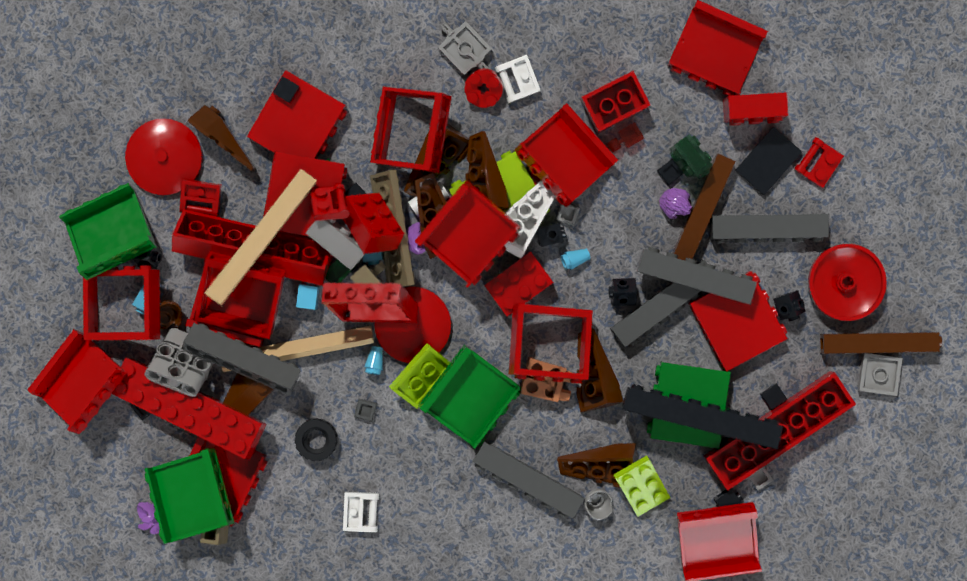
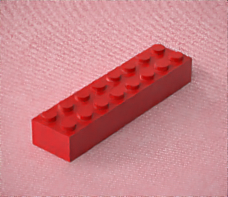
[172,209,332,286]
[111,357,267,459]
[703,371,856,491]

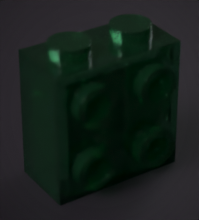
[670,134,713,179]

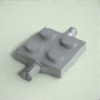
[438,21,492,76]

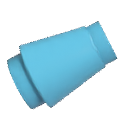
[561,248,591,270]
[364,346,383,375]

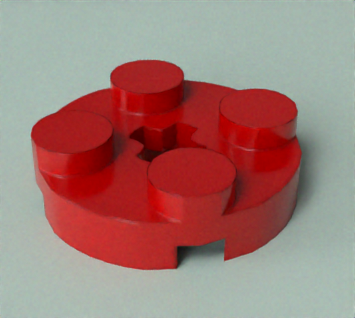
[464,68,503,108]

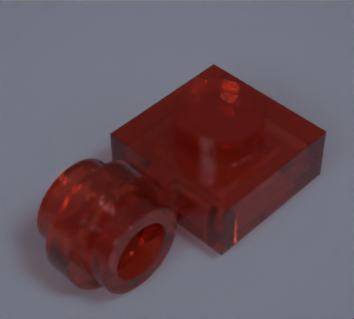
[607,122,644,153]

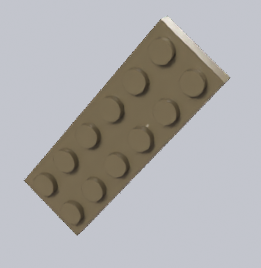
[370,169,414,286]

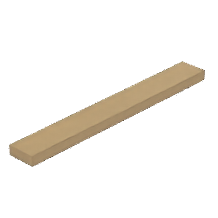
[205,169,317,306]
[221,326,374,372]

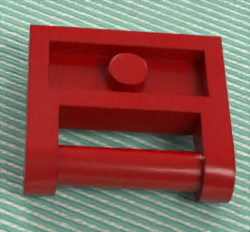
[794,137,844,188]
[179,179,222,217]
[310,183,350,221]

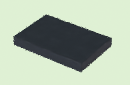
[735,127,802,195]

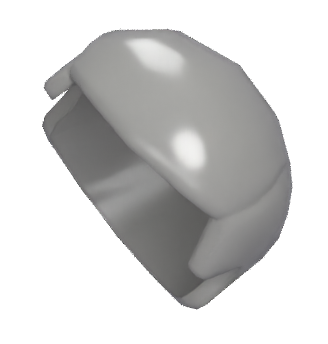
[584,488,613,520]

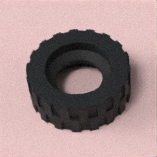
[294,418,338,462]

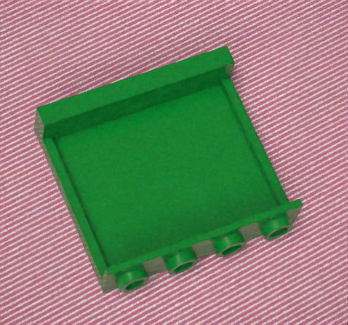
[59,183,156,280]
[418,344,521,449]
[647,361,731,449]
[145,449,235,544]

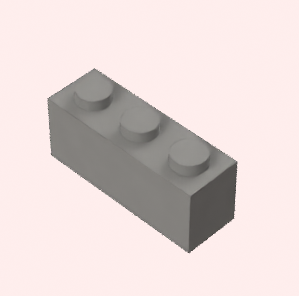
[306,219,365,270]

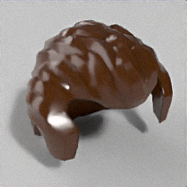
[160,300,182,331]

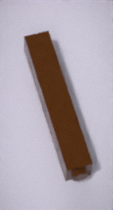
[672,154,735,261]
[820,332,942,354]

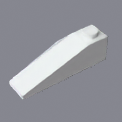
[505,181,555,258]

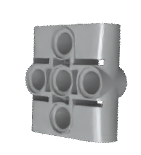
[145,328,214,397]

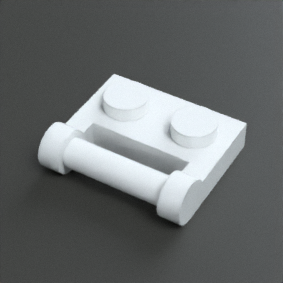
[495,55,541,104]
[343,492,379,532]

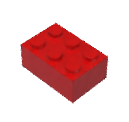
[580,71,651,134]
[723,92,788,126]
[343,192,405,254]
[484,251,554,316]

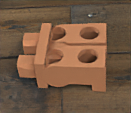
[520,357,573,402]

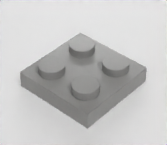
[857,353,903,396]

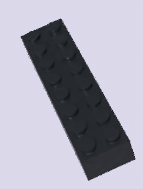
[621,384,783,449]

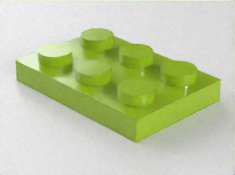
[389,343,450,409]
[614,455,671,517]

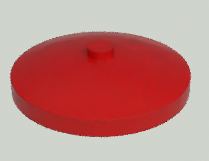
[125,118,203,195]
[808,244,887,321]
[375,287,451,363]

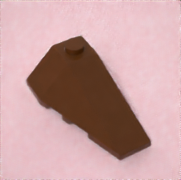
[187,105,256,172]
[404,124,469,197]
[465,131,509,210]
[415,172,447,259]
[576,328,623,412]
[223,373,274,415]
[557,443,638,488]

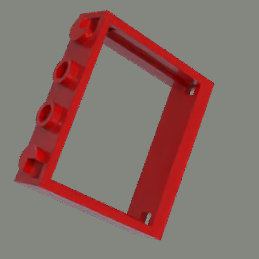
[370,86,452,173]
[194,251,286,339]
[83,266,160,340]
[322,283,418,323]
[509,304,593,384]

